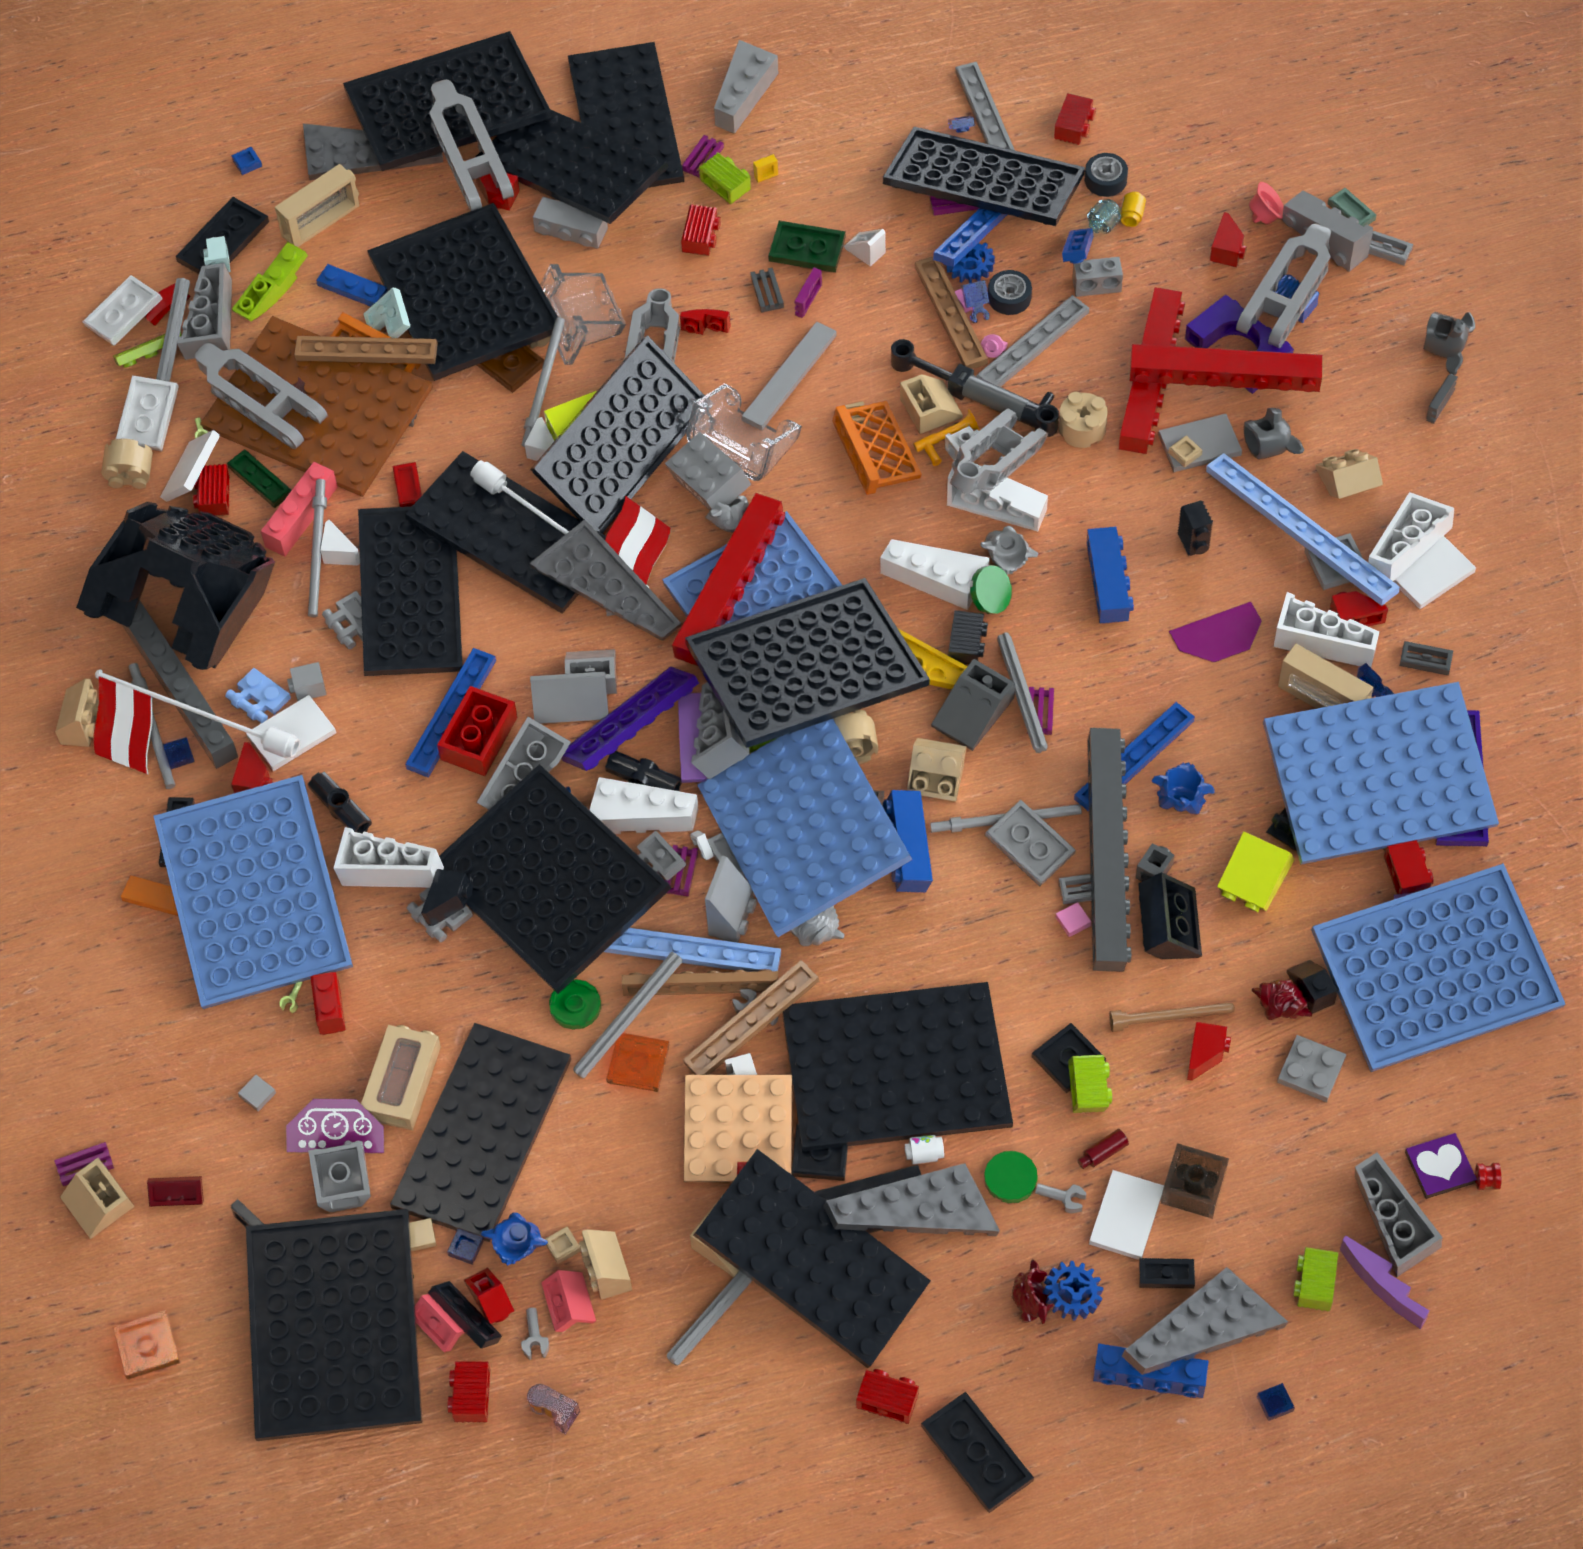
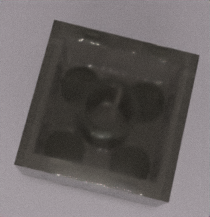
[1161,1143,1229,1219]

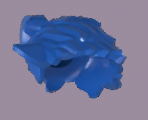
[1152,762,1215,814]
[481,1213,548,1266]

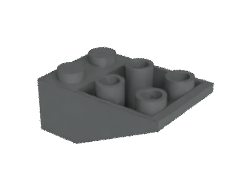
[931,659,1015,751]

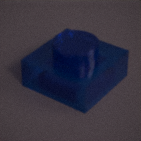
[948,116,975,133]
[163,737,195,769]
[447,1229,484,1265]
[1257,1383,1295,1421]

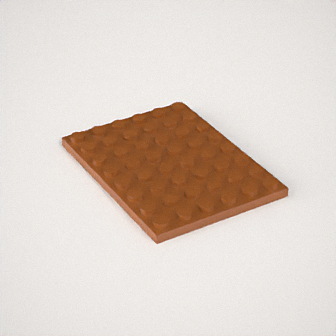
[200,316,433,497]

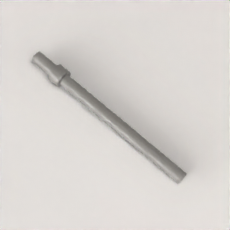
[521,317,565,447]
[308,479,327,617]
[128,663,175,789]
[930,804,1082,833]

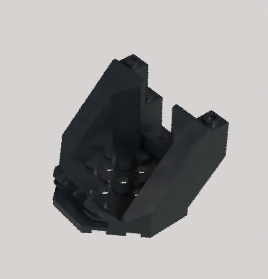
[76,502,275,670]

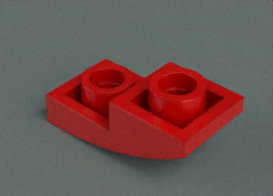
[144,284,191,326]
[680,309,731,335]

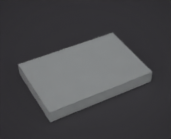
[1158,414,1242,472]
[530,672,609,724]
[985,800,1076,886]

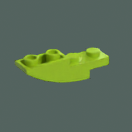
[232,242,308,321]

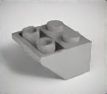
[565,649,617,694]

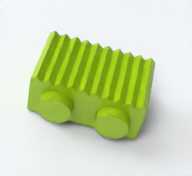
[699,153,751,204]
[1068,1055,1112,1113]
[1293,1247,1338,1312]

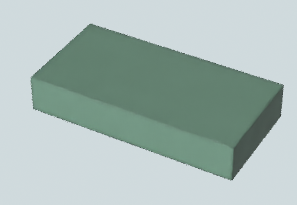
[1328,188,1377,227]

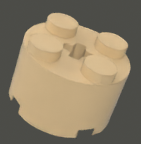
[1059,392,1107,448]
[101,439,153,489]
[833,710,879,764]

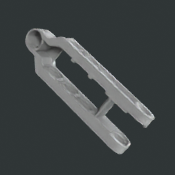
[429,80,514,211]
[1236,223,1331,348]
[624,288,680,363]
[195,343,328,449]
[950,408,1048,494]

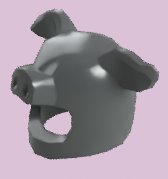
[1423,312,1475,375]
[1244,408,1304,459]

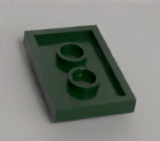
[768,220,846,273]

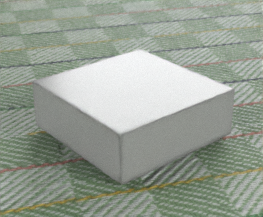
[238,1075,276,1112]

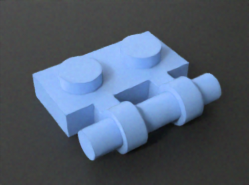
[225,668,291,723]

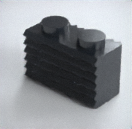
[1177,500,1213,556]
[948,610,988,665]

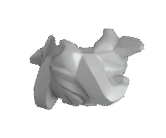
[705,496,749,532]
[980,526,1038,575]
[790,905,845,946]

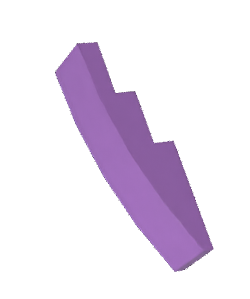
[678,693,707,783]
[1340,1235,1429,1329]

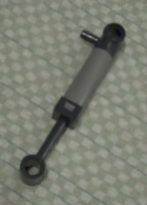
[891,339,1059,437]

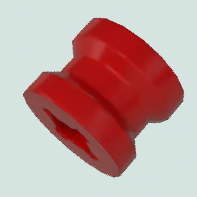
[1475,1163,1502,1190]

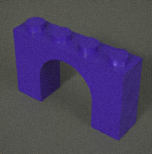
[1185,295,1294,394]

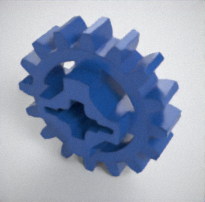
[945,242,995,284]
[1043,1261,1103,1321]

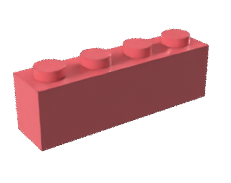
[261,462,338,557]

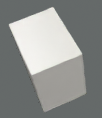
[844,229,886,267]
[525,417,554,461]
[320,520,360,565]

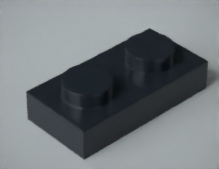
[1139,1258,1195,1289]

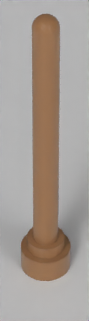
[1109,1003,1235,1032]

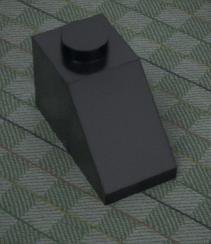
[421,869,473,926]
[1287,960,1338,1014]

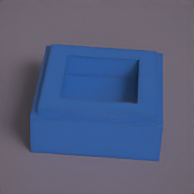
[231,147,262,175]

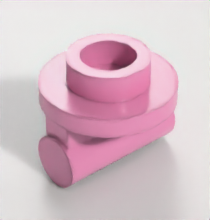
[981,334,1008,358]

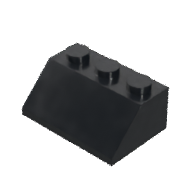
[1138,872,1202,959]

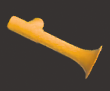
[913,409,979,466]

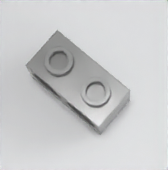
[1072,257,1123,297]

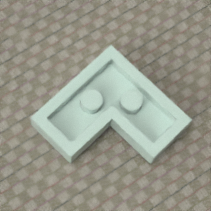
[364,288,411,338]

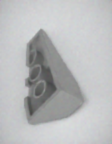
[477,717,571,810]

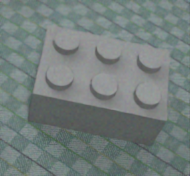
[665,432,751,510]

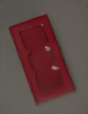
[147,1176,204,1207]

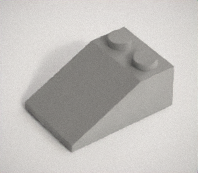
[705,856,757,943]

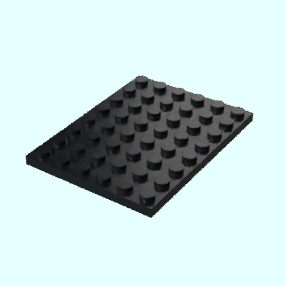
[343,31,552,171]
[367,203,564,381]
[685,578,930,748]
[439,764,671,994]
[782,982,1013,1152]
[246,1209,422,1441]

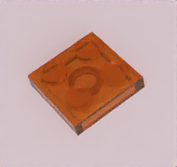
[606,1033,670,1092]
[113,1310,180,1380]

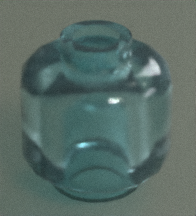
[1087,199,1121,234]

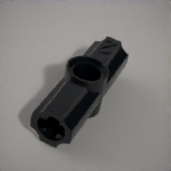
[605,751,682,791]
[308,772,372,834]

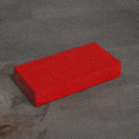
[392,462,422,507]

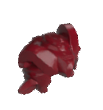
[1252,979,1312,1020]
[1012,1259,1053,1324]

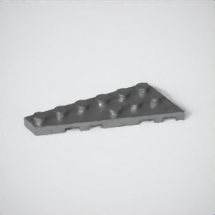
[303,123,443,180]
[530,520,681,641]
[823,1163,1000,1236]
[1122,1267,1288,1375]

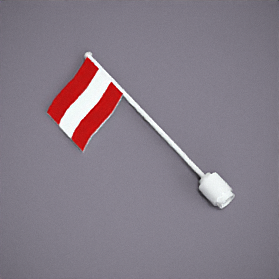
[470,460,671,588]
[94,669,300,774]

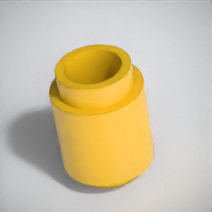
[1120,192,1146,227]

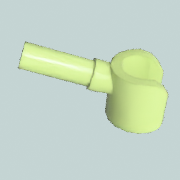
[195,418,208,439]
[280,982,303,1013]

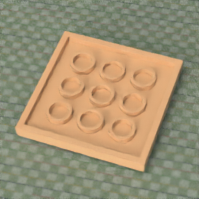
[684,1075,792,1182]

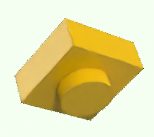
[753,154,778,183]

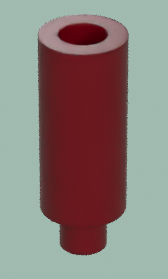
[1077,1129,1129,1169]

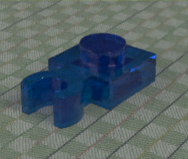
[961,280,990,323]
[1357,663,1394,697]

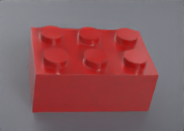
[437,686,518,776]

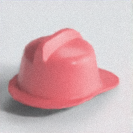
[1249,182,1283,224]

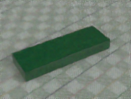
[227,449,292,508]

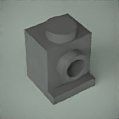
[1136,843,1174,881]

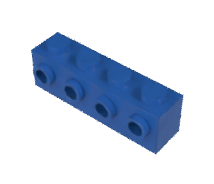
[1086,527,1134,624]
[883,790,933,893]
[1093,1343,1209,1398]

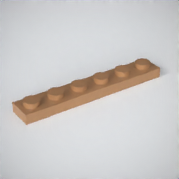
[915,256,988,369]
[294,336,438,364]
[683,960,819,1075]
[622,969,778,996]

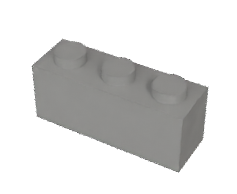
[533,197,608,249]

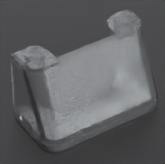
[686,384,802,481]

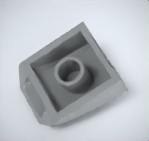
[308,1141,371,1212]

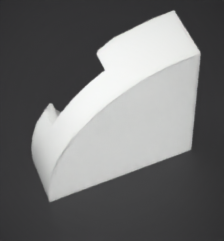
[690,830,714,860]

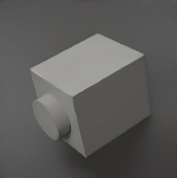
[287,662,327,701]

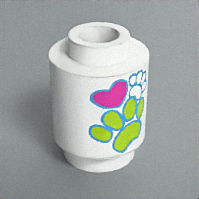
[905,1135,944,1165]

